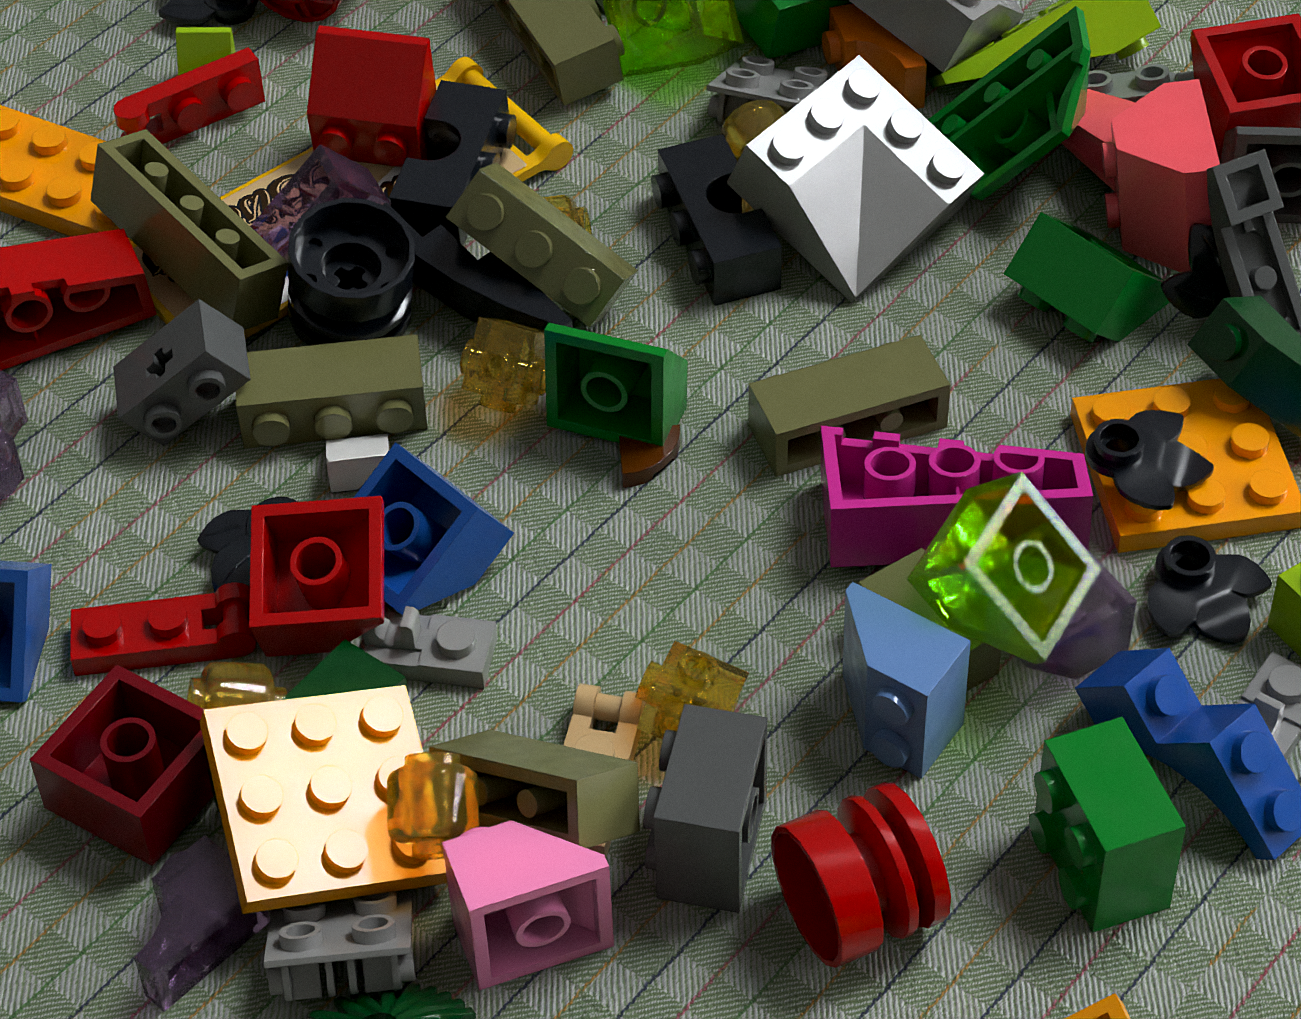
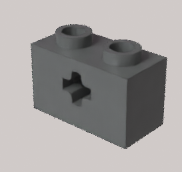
[113,299,251,446]

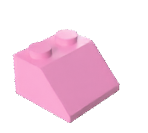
[442,820,614,990]

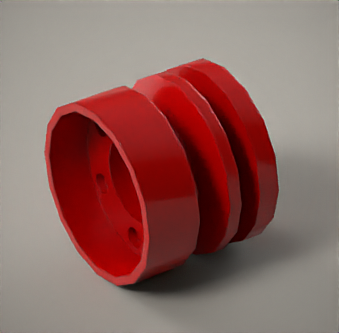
[771,782,951,968]

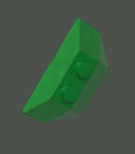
[928,6,1091,201]

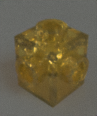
[460,317,546,413]
[635,641,749,740]

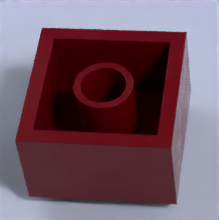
[29,665,213,866]

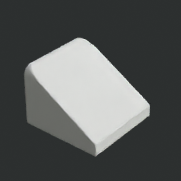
[326,434,389,493]

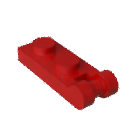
[113,47,265,144]
[70,582,256,676]

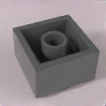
[643,704,768,913]

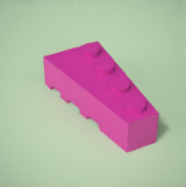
[821,425,1093,567]

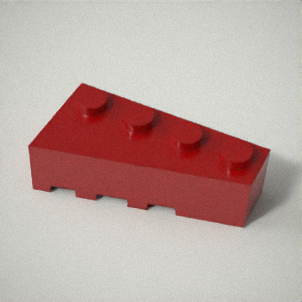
[0,228,157,371]

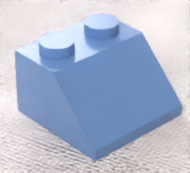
[842,582,971,779]

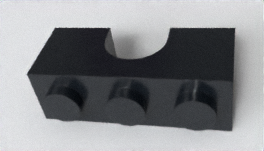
[389,80,517,245]
[651,134,782,306]

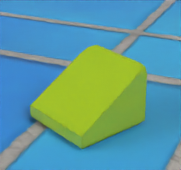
[176,27,235,75]

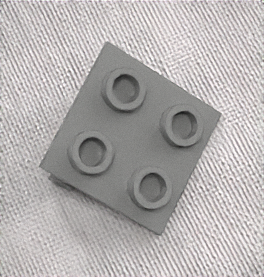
[707,56,830,132]
[264,891,416,1001]

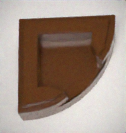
[619,425,680,488]

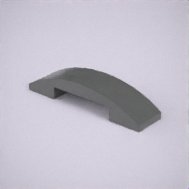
[1207,149,1301,335]

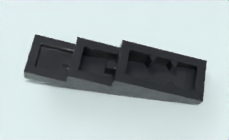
[383,202,573,353]

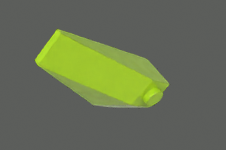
[927,0,1162,88]

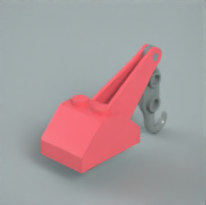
[1061,53,1220,273]

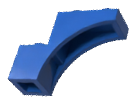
[1075,648,1301,860]

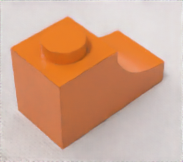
[822,3,927,109]

